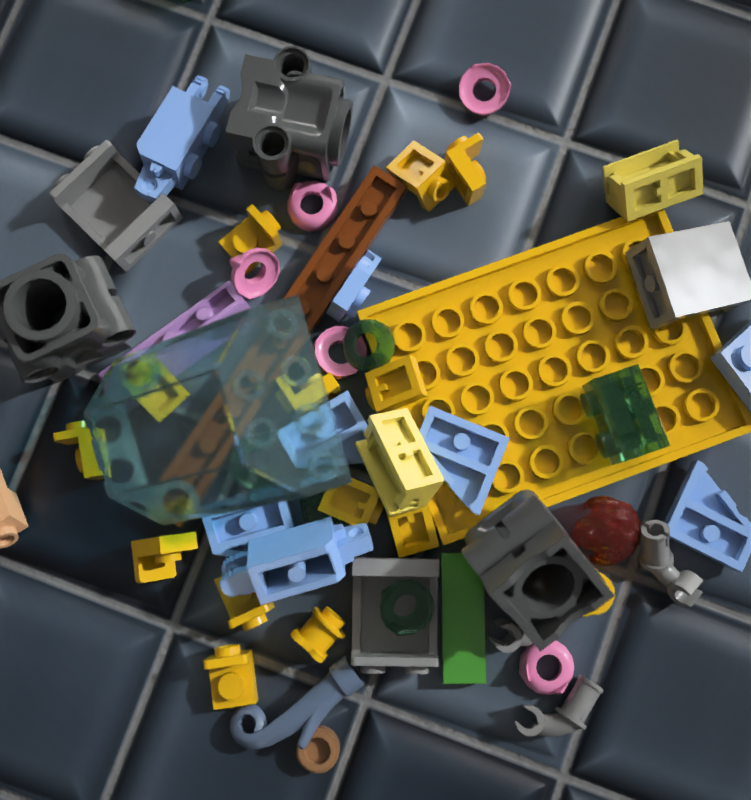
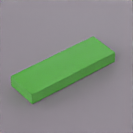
[440,553,486,684]

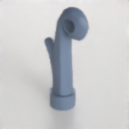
[230,656,365,750]

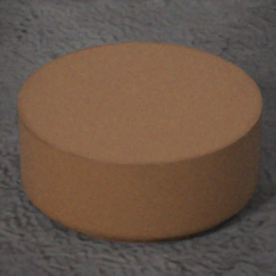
[296,725,340,773]

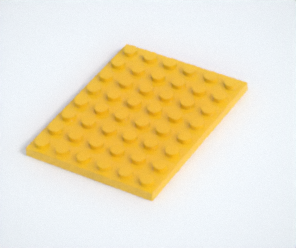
[357,209,751,546]

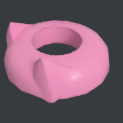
[459,63,511,115]
[287,180,338,232]
[229,248,280,299]
[314,326,367,380]
[519,640,575,695]

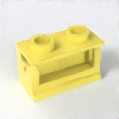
[602,140,703,222]
[355,408,445,516]

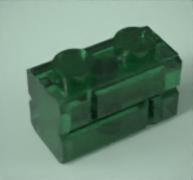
[580,364,670,465]

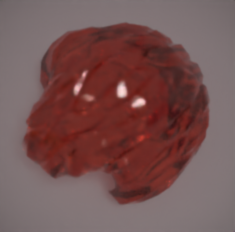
[571,495,642,566]

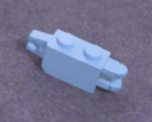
[134,75,230,203]
[219,516,373,605]

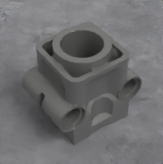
[225,46,353,191]
[0,254,136,384]
[462,489,615,651]

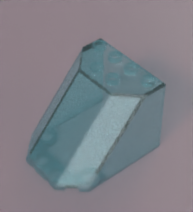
[83,295,352,525]

